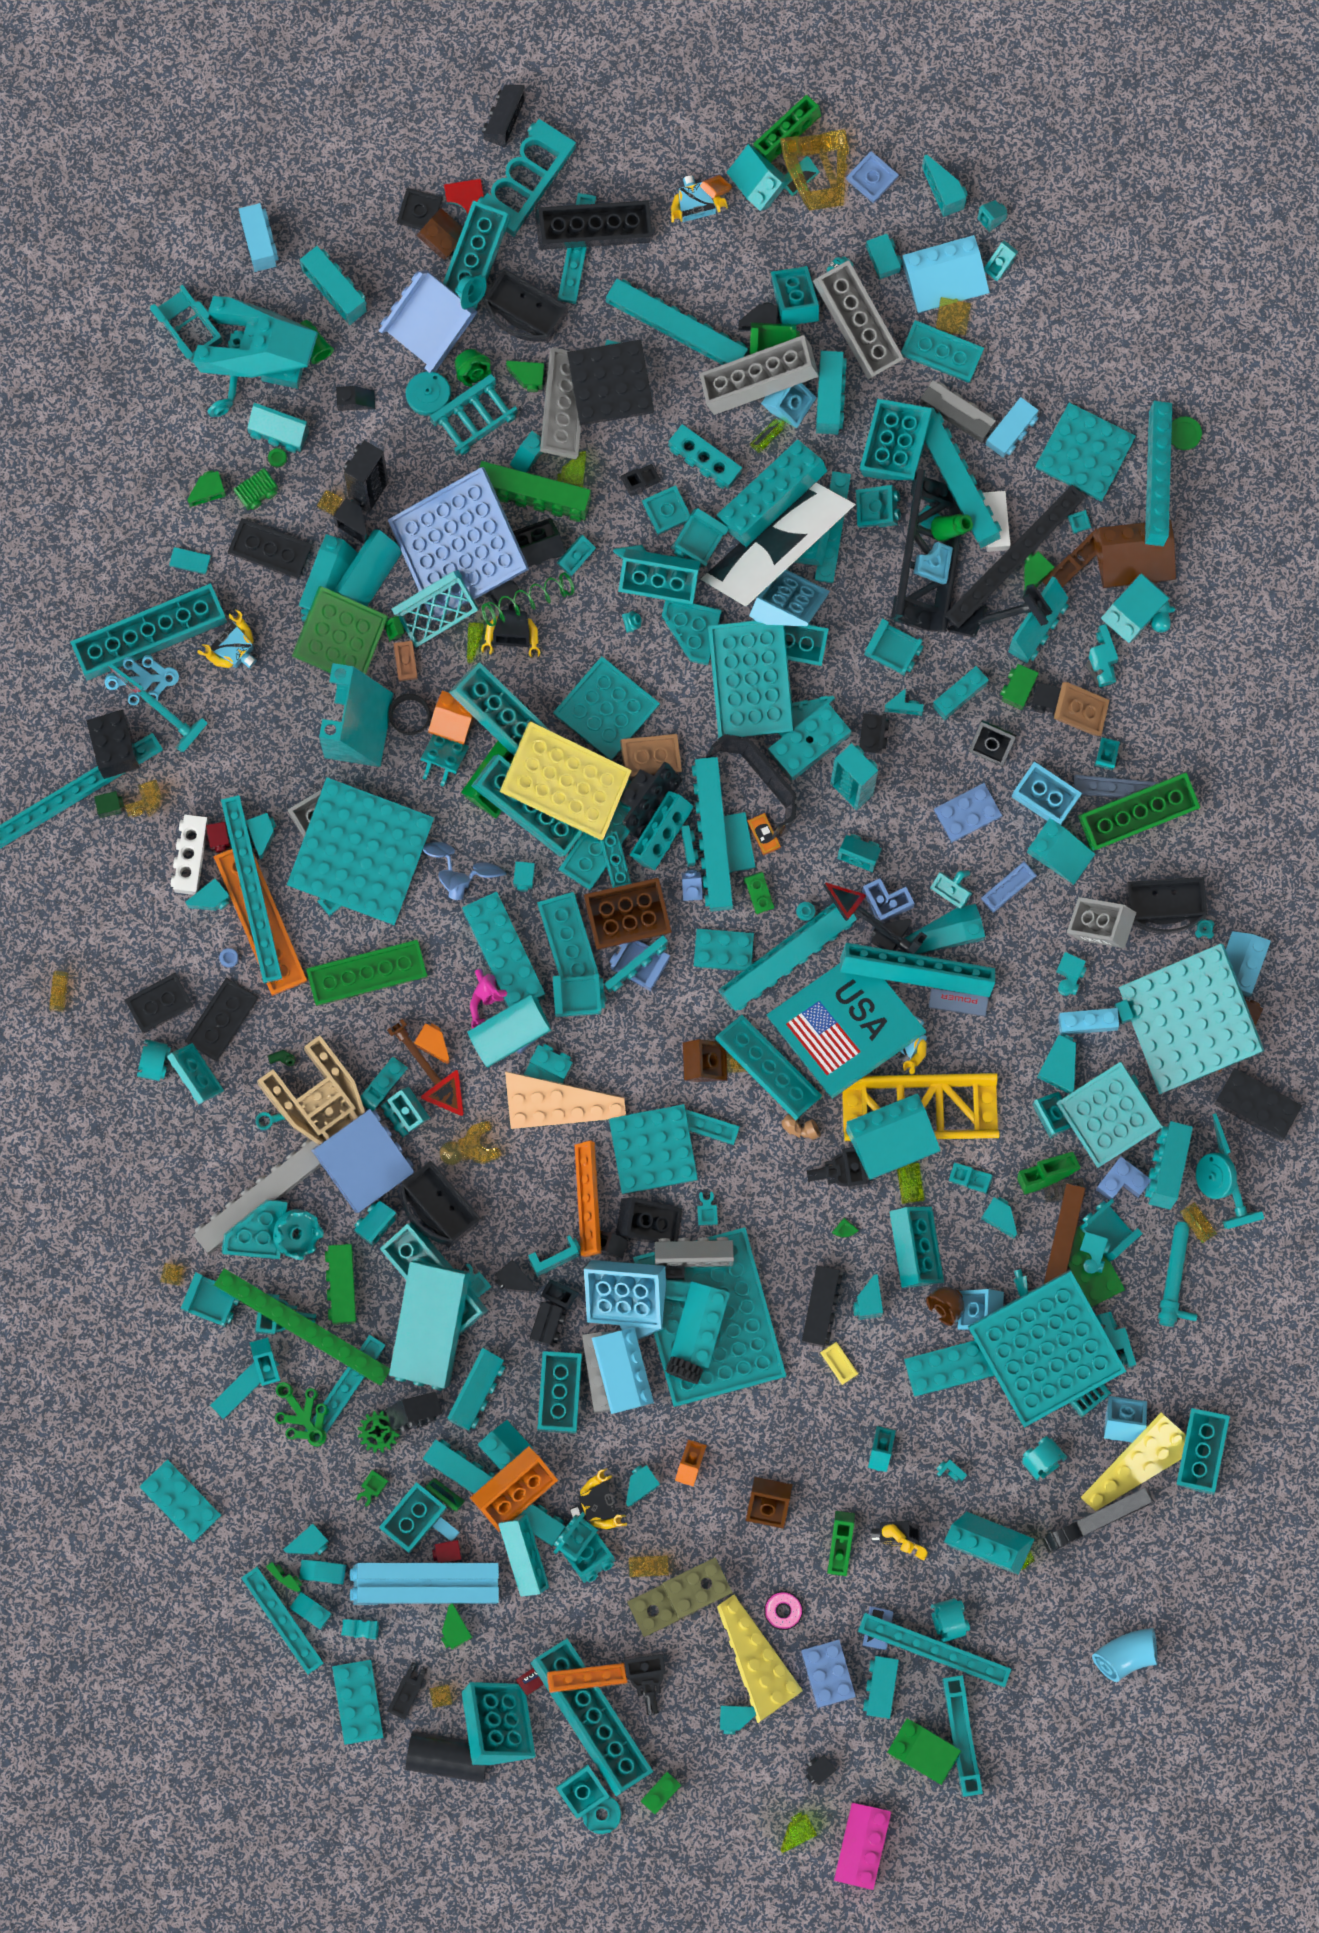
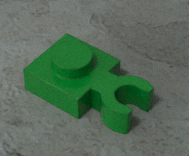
[356,1470,388,1507]

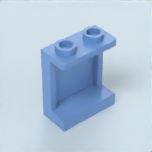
[610,941,670,991]

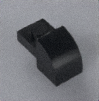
[620,464,661,496]

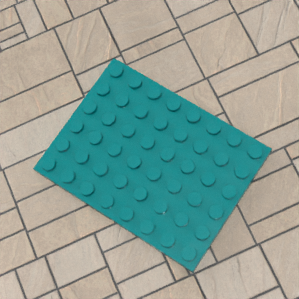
[633,1227,787,1407]

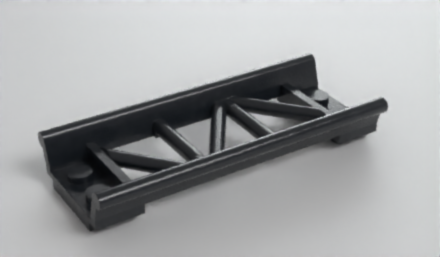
[891,469,963,632]

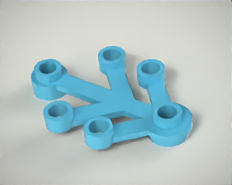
[105,655,179,705]

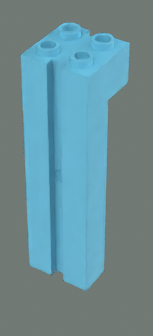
[350,1563,499,1605]

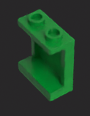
[750,323,800,355]

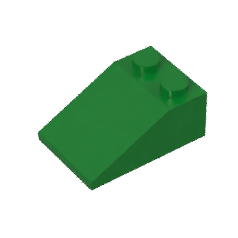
[887,1718,961,1785]

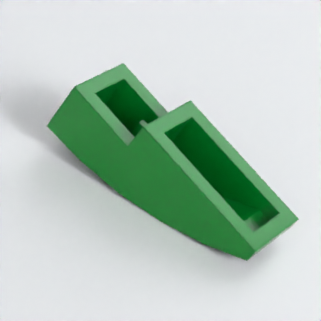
[1017,1152,1080,1195]

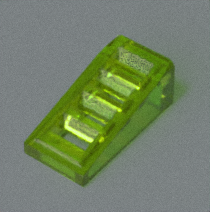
[467,622,484,664]

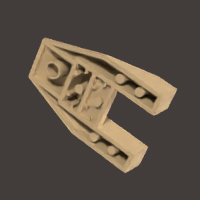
[258,1035,365,1145]

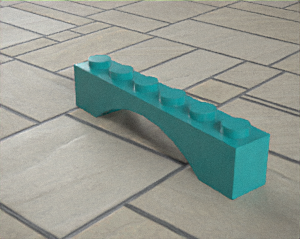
[942,1675,983,1797]

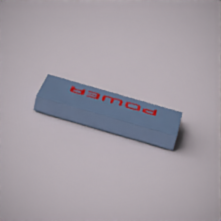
[928,988,988,1017]

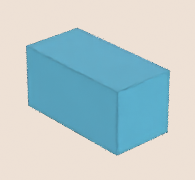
[433,1517,460,1541]

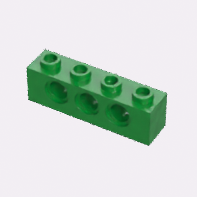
[753,95,821,163]

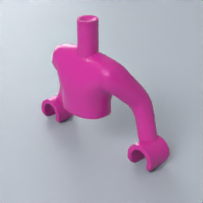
[470,969,507,1029]

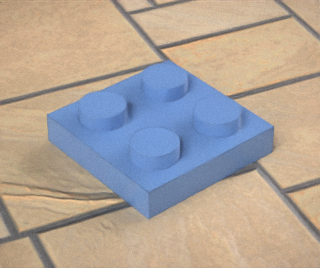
[846,151,899,204]

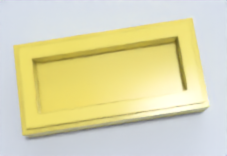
[820,1342,858,1385]

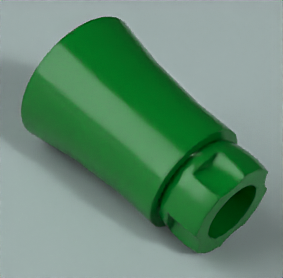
[300,320,334,364]
[931,514,973,542]

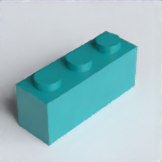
[932,666,989,721]
[863,1656,899,1719]

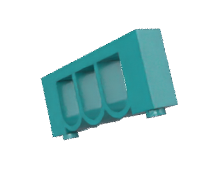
[477,119,576,237]

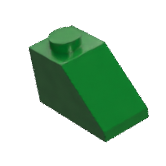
[506,361,544,392]
[187,470,226,507]
[1024,551,1054,592]
[441,1603,472,1650]

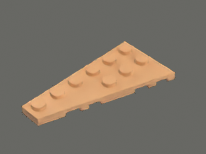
[505,1071,626,1129]

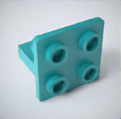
[553,1512,598,1562]

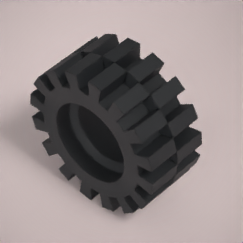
[665,1356,703,1384]

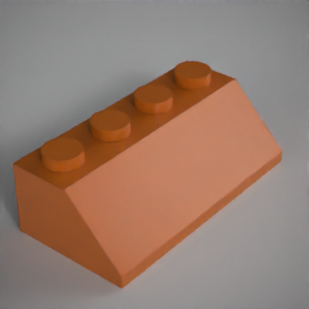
[470,1446,558,1532]

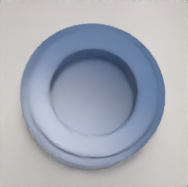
[219,948,239,968]

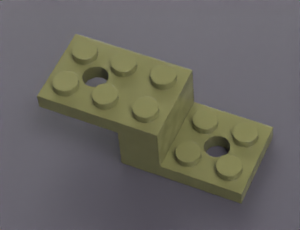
[627,1557,733,1637]

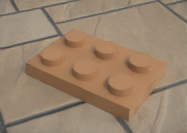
[1054,682,1110,736]
[620,734,682,778]

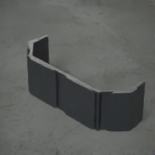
[705,734,797,840]

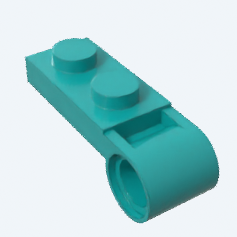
[360,1057,408,1111]

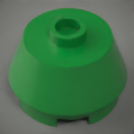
[455,349,491,387]

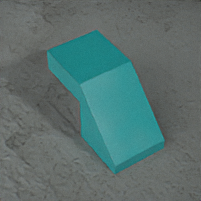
[299,1560,346,1585]

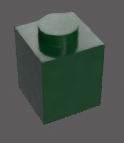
[94,791,124,818]

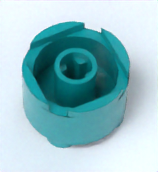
[137,1039,171,1081]
[1022,1436,1067,1481]
[931,1598,970,1642]

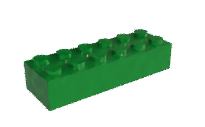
[479,461,591,522]
[1077,772,1200,851]

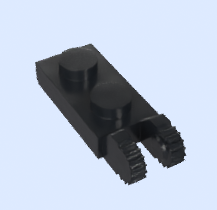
[387,1662,427,1720]

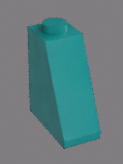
[1037,1034,1076,1094]

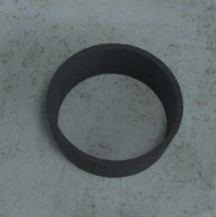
[389,694,430,735]

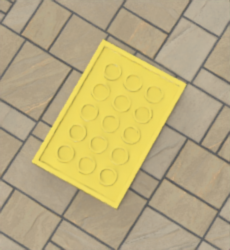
[500,722,632,840]

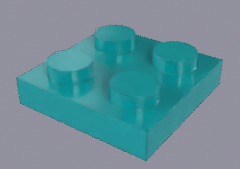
[642,485,690,535]

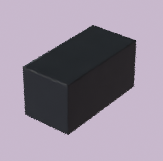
[665,1266,685,1280]

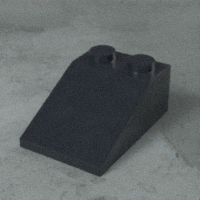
[616,1197,683,1243]

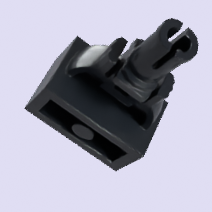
[806,1147,868,1190]
[624,1651,666,1715]

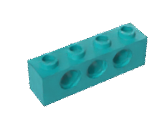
[668,424,742,490]
[630,791,694,871]

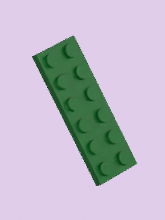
[306,939,427,1006]

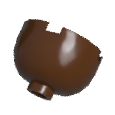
[926,1287,965,1326]

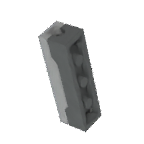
[920,380,996,443]

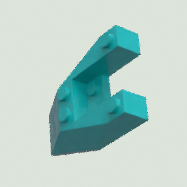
[193,296,318,378]

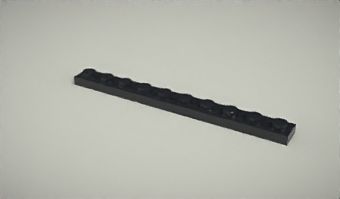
[944,485,1085,629]

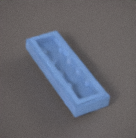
[981,861,1037,913]

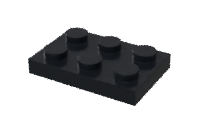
[125,973,194,1034]

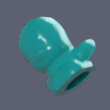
[1151,601,1175,633]

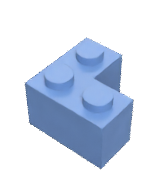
[862,878,915,923]
[1096,1157,1151,1200]

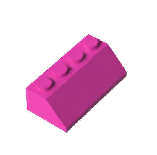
[834,1803,891,1890]

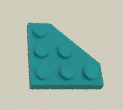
[662,600,721,666]
[222,1199,288,1259]

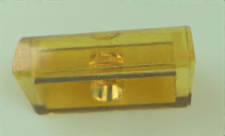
[49,971,69,1012]

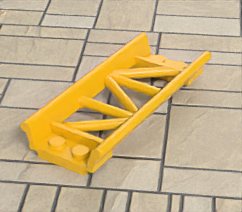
[842,1073,999,1141]

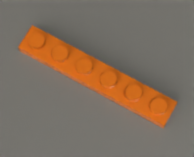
[575,1141,601,1257]

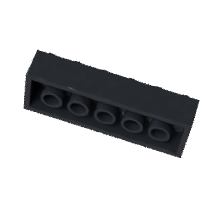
[535,200,653,250]
[343,440,389,514]

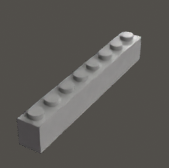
[193,1139,322,1255]

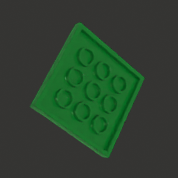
[292,586,388,675]

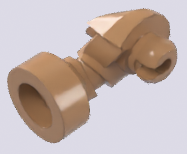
[781,1114,821,1140]

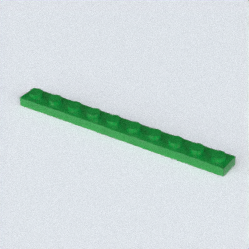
[214,1268,390,1386]

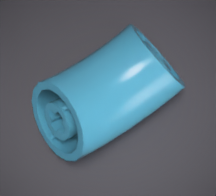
[1092,1628,1158,1682]

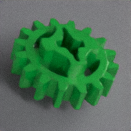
[358,1411,400,1454]

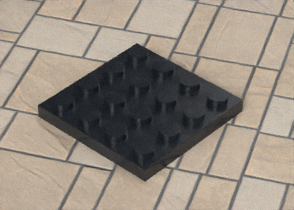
[567,340,654,426]

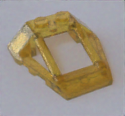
[780,129,849,211]

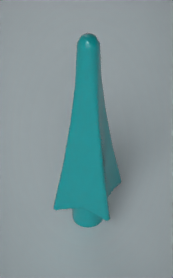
[1013,1269,1028,1297]

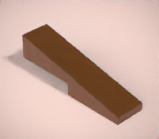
[1042,529,1097,588]

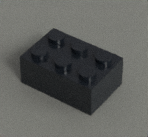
[86,709,140,779]

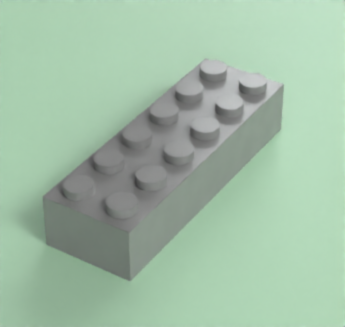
[813,260,904,379]
[700,335,819,415]

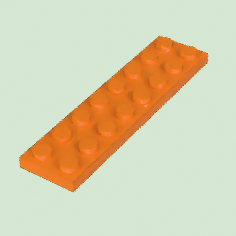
[213,849,307,996]

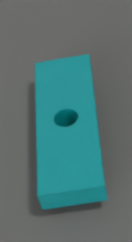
[599,830,632,888]

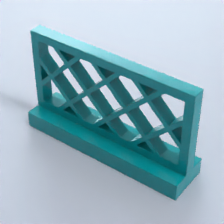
[391,570,479,648]

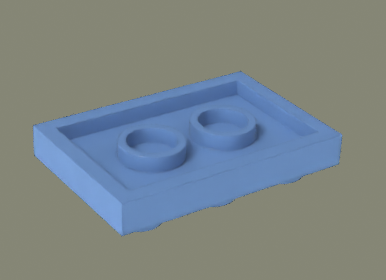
[934,783,1002,843]

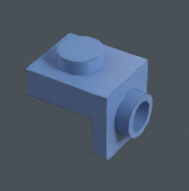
[681,870,702,901]

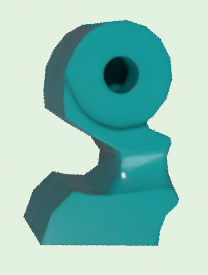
[341,1619,379,1640]

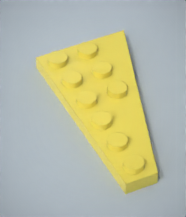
[1081,1412,1186,1511]
[717,1595,803,1723]

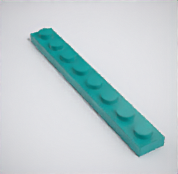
[857,1613,1011,1688]

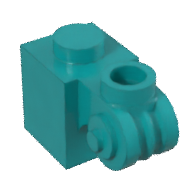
[1056,952,1087,996]
[1080,1231,1111,1274]

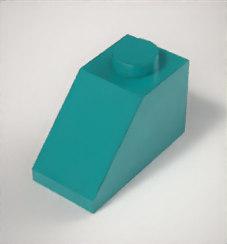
[977,200,1007,232]
[510,431,543,473]
[246,813,277,859]
[185,879,231,911]
[981,1197,1017,1239]
[249,1337,281,1386]
[868,1426,896,1472]
[626,1465,660,1508]
[283,1524,329,1555]
[289,1592,333,1630]
[720,1706,756,1735]

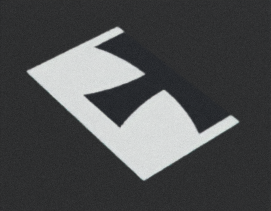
[700,483,856,607]

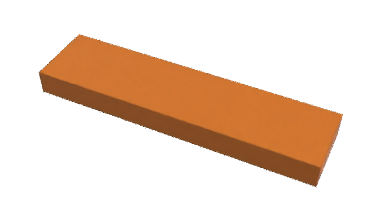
[547,1663,627,1693]

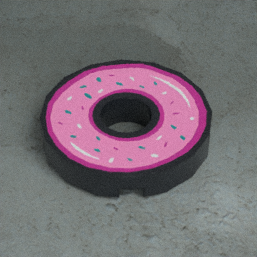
[764,1591,803,1630]

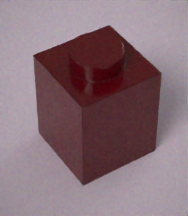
[206,822,230,853]
[432,1540,462,1563]

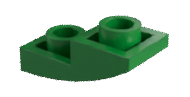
[266,1562,302,1593]

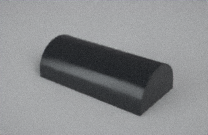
[405,1731,486,1783]

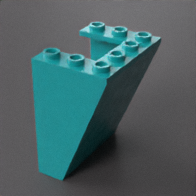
[319,663,394,767]

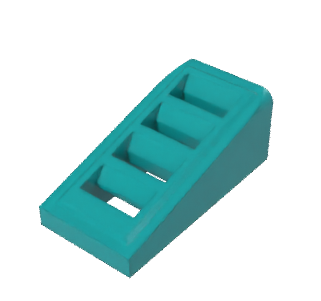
[1069,1384,1111,1418]

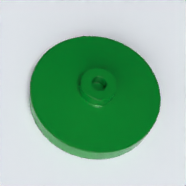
[1171,417,1202,450]

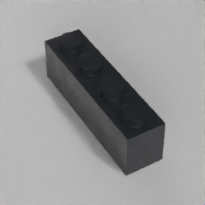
[801,1265,842,1347]

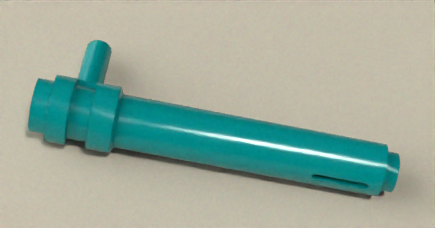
[1158,1222,1197,1327]

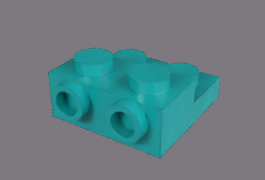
[856,485,901,528]
[524,1044,573,1084]
[563,1533,616,1583]

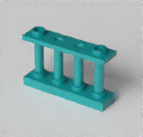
[430,374,518,456]

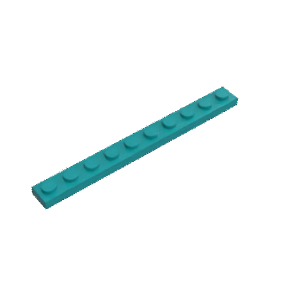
[0,733,163,849]
[221,795,282,984]

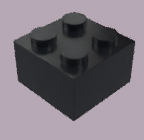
[386,1391,442,1432]

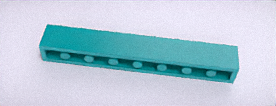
[606,279,748,365]
[1145,401,1172,546]
[924,408,1002,548]
[692,757,733,912]
[718,902,857,1011]
[840,943,995,997]
[422,1439,566,1547]

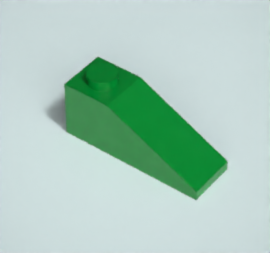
[827,1511,855,1576]

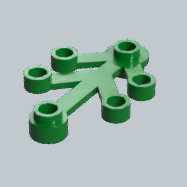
[275,1382,329,1447]

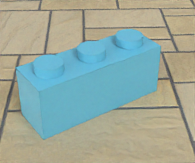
[986,397,1039,458]
[1058,1008,1119,1035]

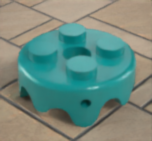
[273,1209,324,1260]

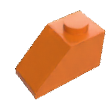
[414,1023,450,1064]
[675,1440,707,1487]

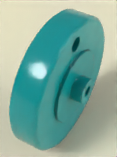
[406,371,451,416]
[1195,1152,1237,1199]

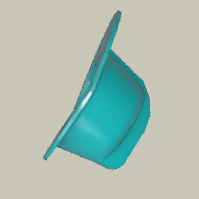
[455,275,487,310]

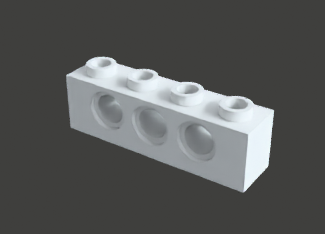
[171,815,208,895]

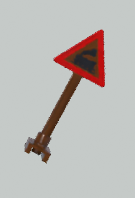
[387,1019,463,1116]

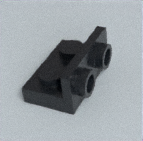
[859,713,890,754]

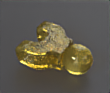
[439,1121,502,1165]

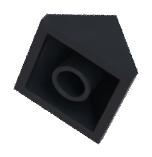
[968,720,1017,767]

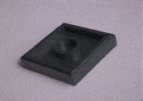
[397,188,443,230]

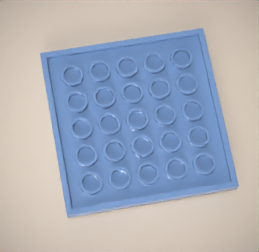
[388,467,529,621]

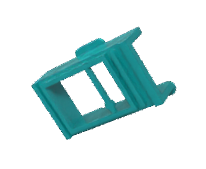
[150,285,223,363]

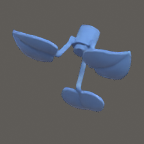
[423,842,506,900]

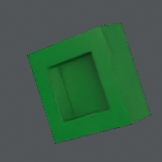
[385,616,404,641]

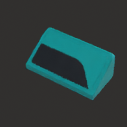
[785,156,820,196]

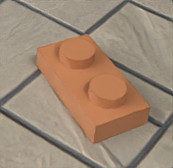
[393,641,418,681]

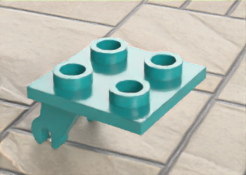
[420,734,469,787]

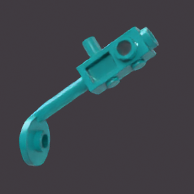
[208,330,244,417]

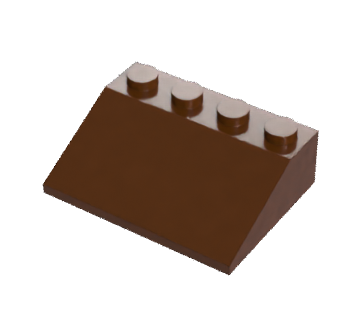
[1093,520,1176,588]
[584,878,672,950]

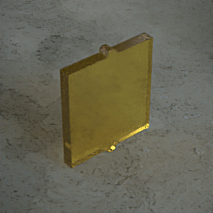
[935,297,971,335]

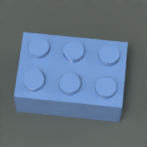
[801,1640,856,1709]

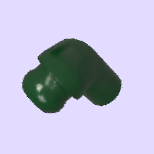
[267,1050,296,1067]

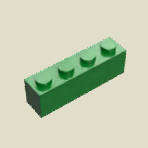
[325,1244,356,1325]

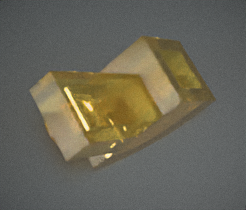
[125,780,161,817]

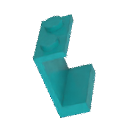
[1080,1199,1143,1262]

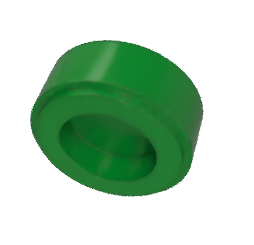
[268,448,287,468]

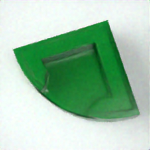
[832,1218,859,1238]

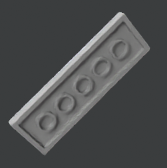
[540,347,581,459]

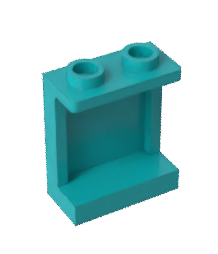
[671,508,729,568]
[864,618,924,676]
[553,973,605,1017]
[528,1235,581,1277]
[181,1272,240,1327]

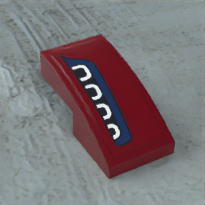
[516,1668,544,1696]

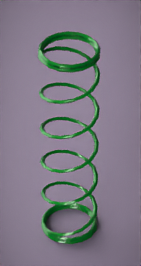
[482,572,574,627]

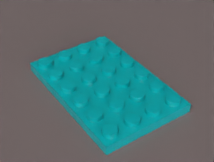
[708,621,794,738]

